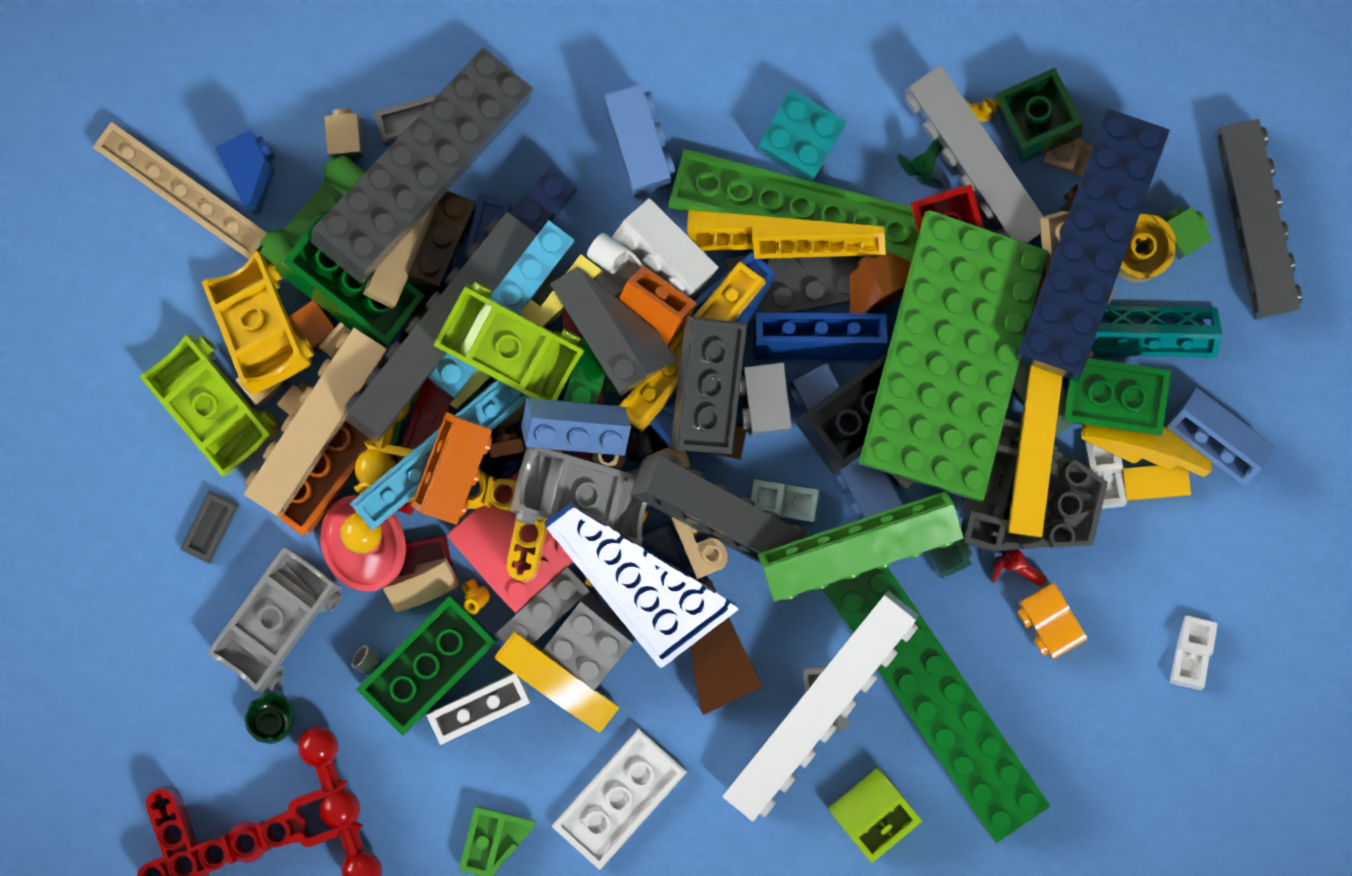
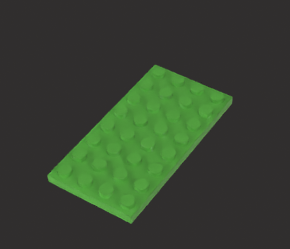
[858,210,1047,502]

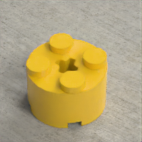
[1118,214,1176,283]

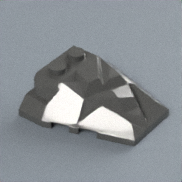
[959,419,1108,551]

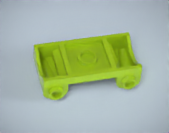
[433,281,584,401]
[139,334,278,477]

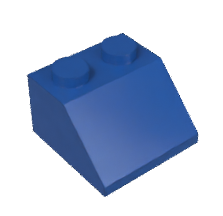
[215,130,276,215]

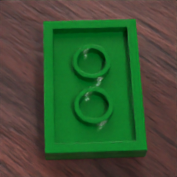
[1062,358,1171,436]

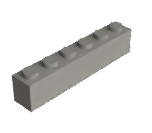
[904,65,1043,243]

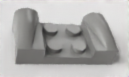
[510,447,647,545]
[207,547,343,693]

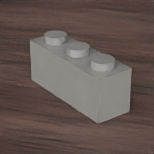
[495,566,590,644]

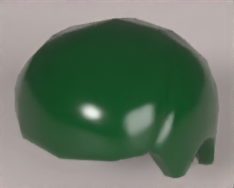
[244,691,295,744]

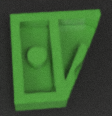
[459,806,536,876]

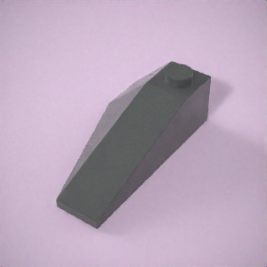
[550,267,676,396]

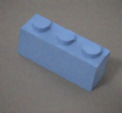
[1166,387,1274,486]
[521,398,631,456]

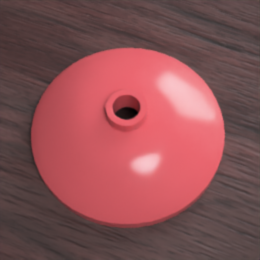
[320,494,406,592]

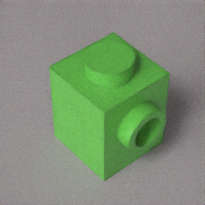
[1164,206,1213,260]

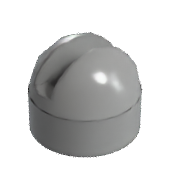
[351,645,380,674]

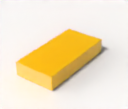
[1122,465,1191,501]

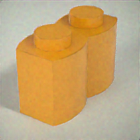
[1016,583,1087,659]

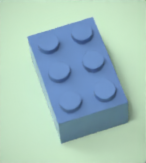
[604,84,675,198]

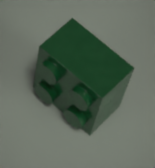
[995,68,1083,163]

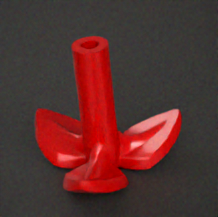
[991,549,1047,587]

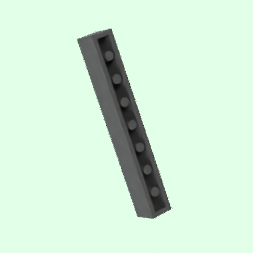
[345,212,537,444]

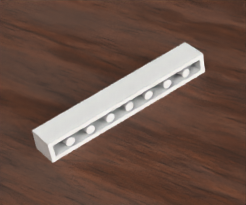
[722,591,919,822]

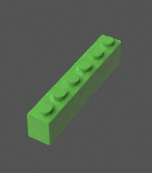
[758,491,963,602]

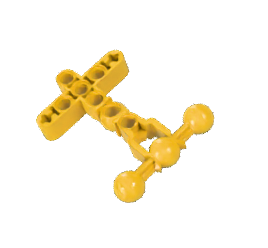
[340,402,564,582]

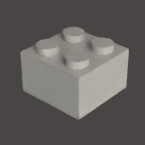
[739,363,792,436]
[543,592,636,691]

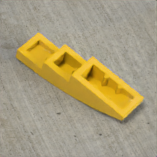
[1081,425,1212,477]
[494,631,620,733]

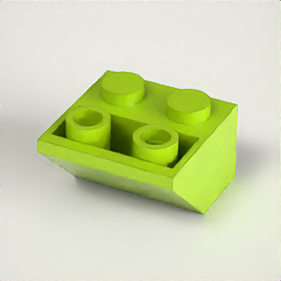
[827,767,923,864]

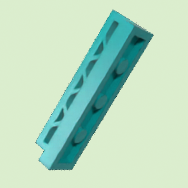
[1091,305,1223,358]

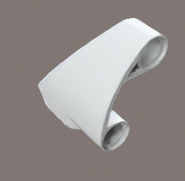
[587,233,643,299]

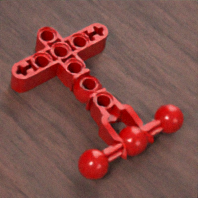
[137,726,383,876]

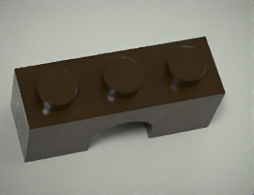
[408,191,476,297]

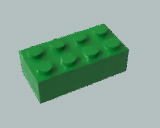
[275,212,425,347]
[356,595,498,736]

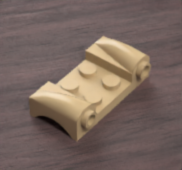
[647,447,729,579]

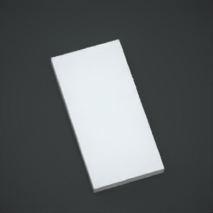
[551,728,687,870]

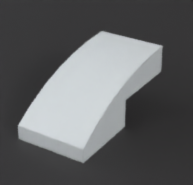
[1085,441,1127,509]
[1169,615,1218,691]

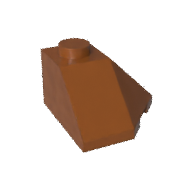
[850,252,911,313]

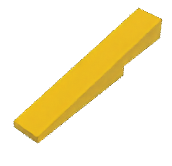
[687,210,886,259]

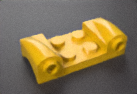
[202,251,315,395]

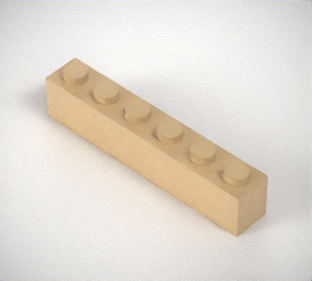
[243,327,389,517]

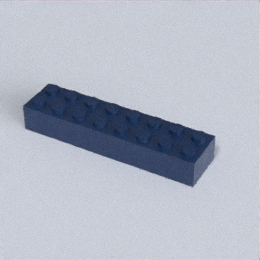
[1016,108,1170,382]

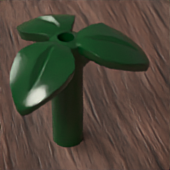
[896,139,944,188]

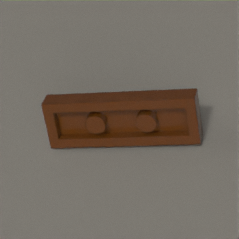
[489,433,526,460]

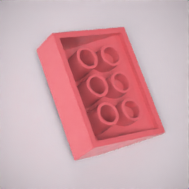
[446,470,573,613]

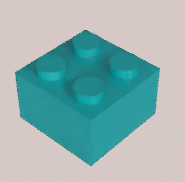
[757,89,847,181]

